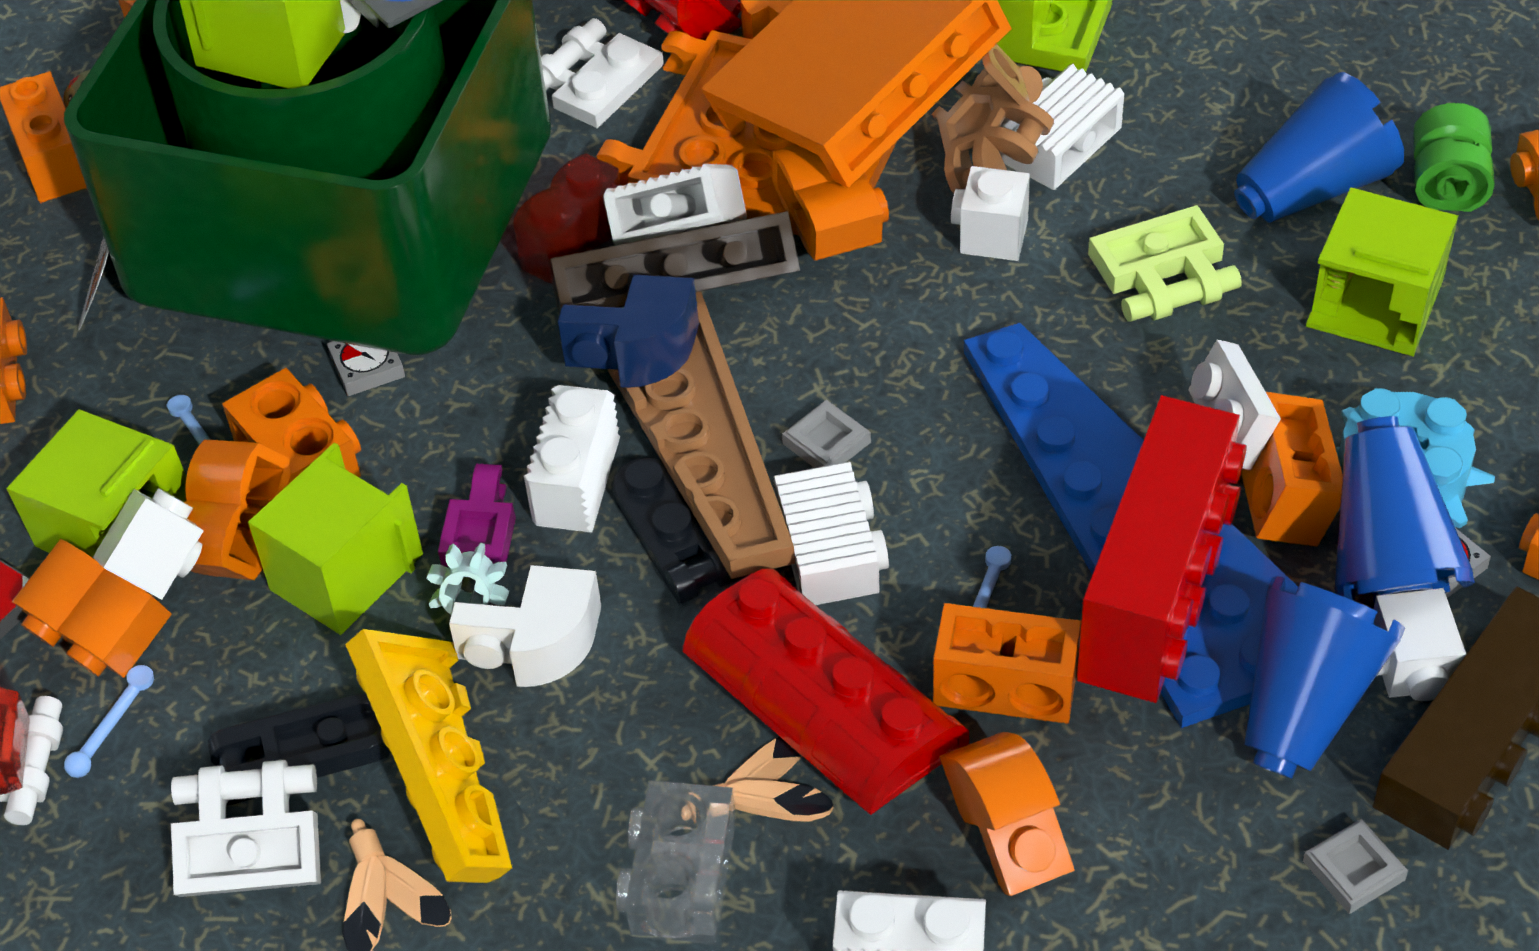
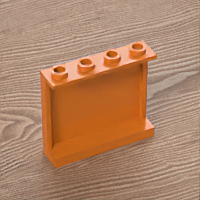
[700,0,1012,188]

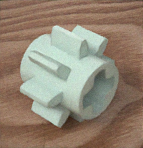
[427,543,509,615]

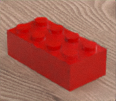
[1077,395,1247,704]

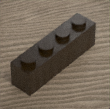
[548,211,800,316]
[1373,586,1539,850]

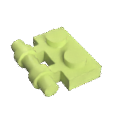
[1088,205,1242,322]

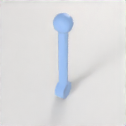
[167,395,210,445]
[973,546,1012,608]
[64,665,154,778]

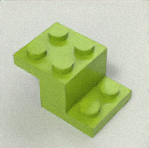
[997,0,1112,73]

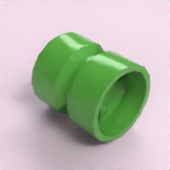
[1413,103,1495,212]

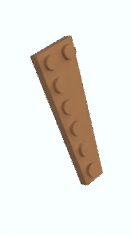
[607,291,795,579]

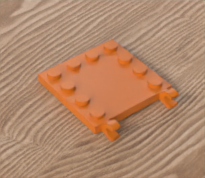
[597,30,897,235]

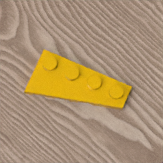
[345,629,512,883]

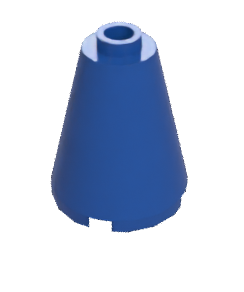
[1234,72,1404,223]
[1334,416,1474,603]
[1244,576,1405,779]

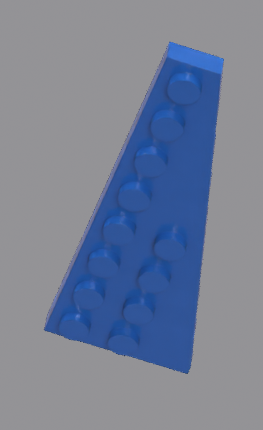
[964,323,1298,728]

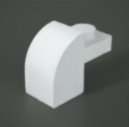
[449,565,601,687]

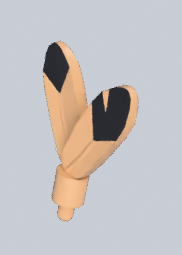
[680,737,833,822]
[343,819,452,951]

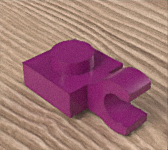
[438,463,516,567]

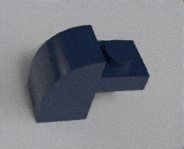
[558,275,699,388]

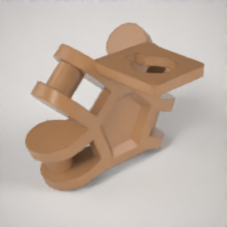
[931,44,1054,193]

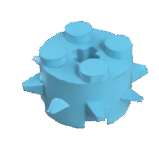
[1335,388,1495,528]

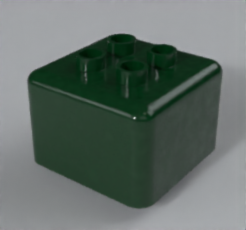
[64,0,551,356]

